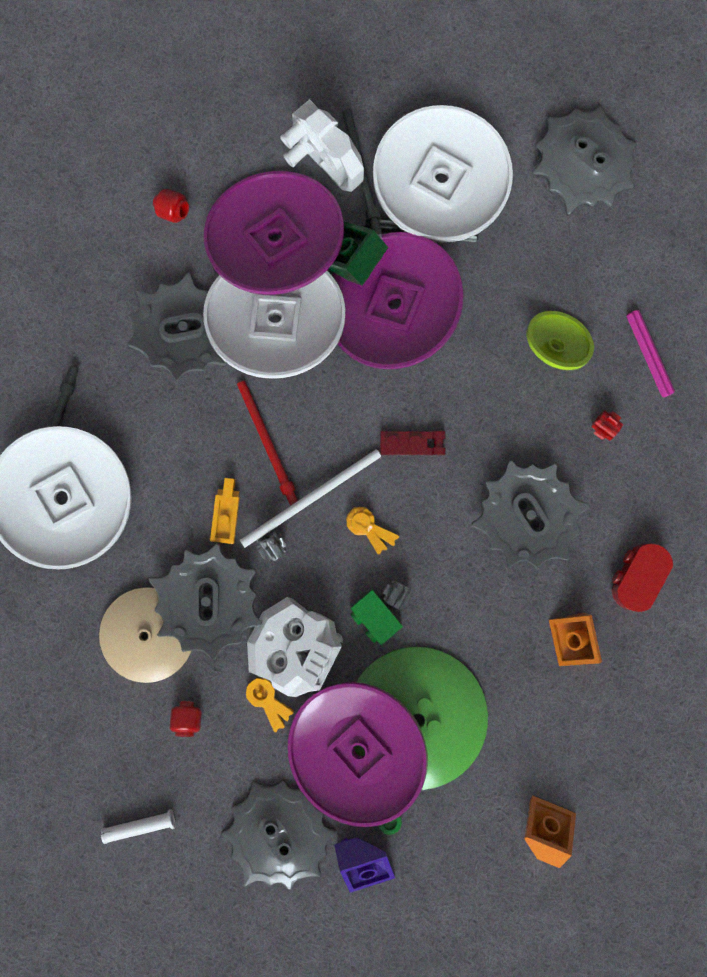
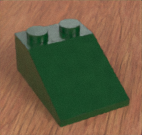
[329,221,389,286]

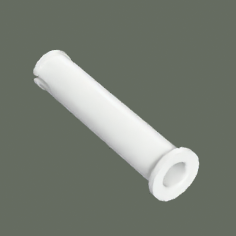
[101,809,176,844]

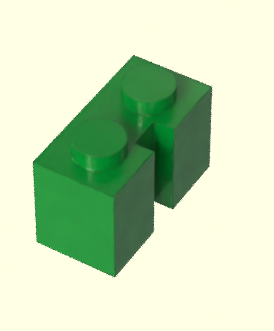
[350,589,403,645]

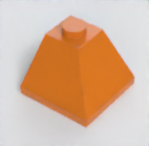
[524,795,576,868]

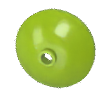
[526,311,594,370]

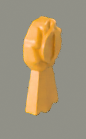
[346,507,399,554]
[246,678,294,732]

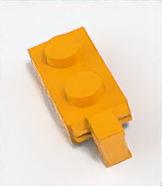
[210,478,240,544]

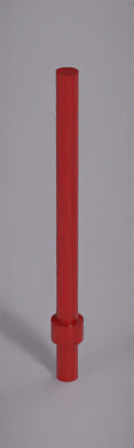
[237,381,298,506]

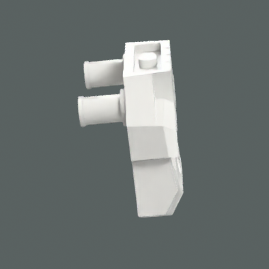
[280,99,364,192]
[247,597,343,697]

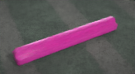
[627,310,675,397]

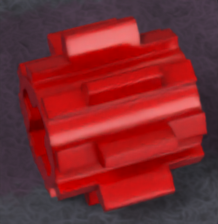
[591,410,623,441]

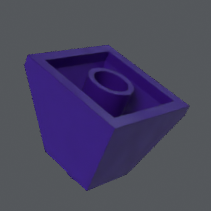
[334,837,395,892]

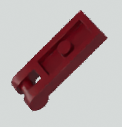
[380,431,446,455]

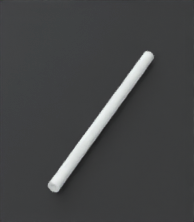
[240,449,381,548]

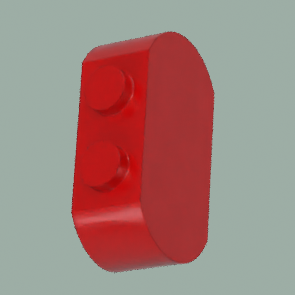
[612,544,673,612]

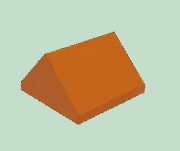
[549,612,602,666]

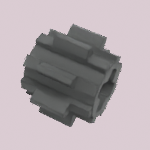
[256,530,287,561]
[382,580,412,610]

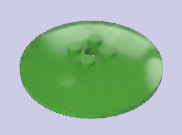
[355,647,488,790]

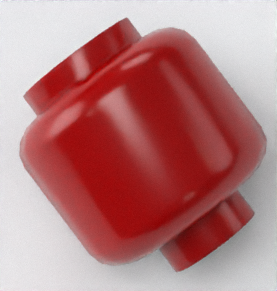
[153,189,189,223]
[170,701,202,737]

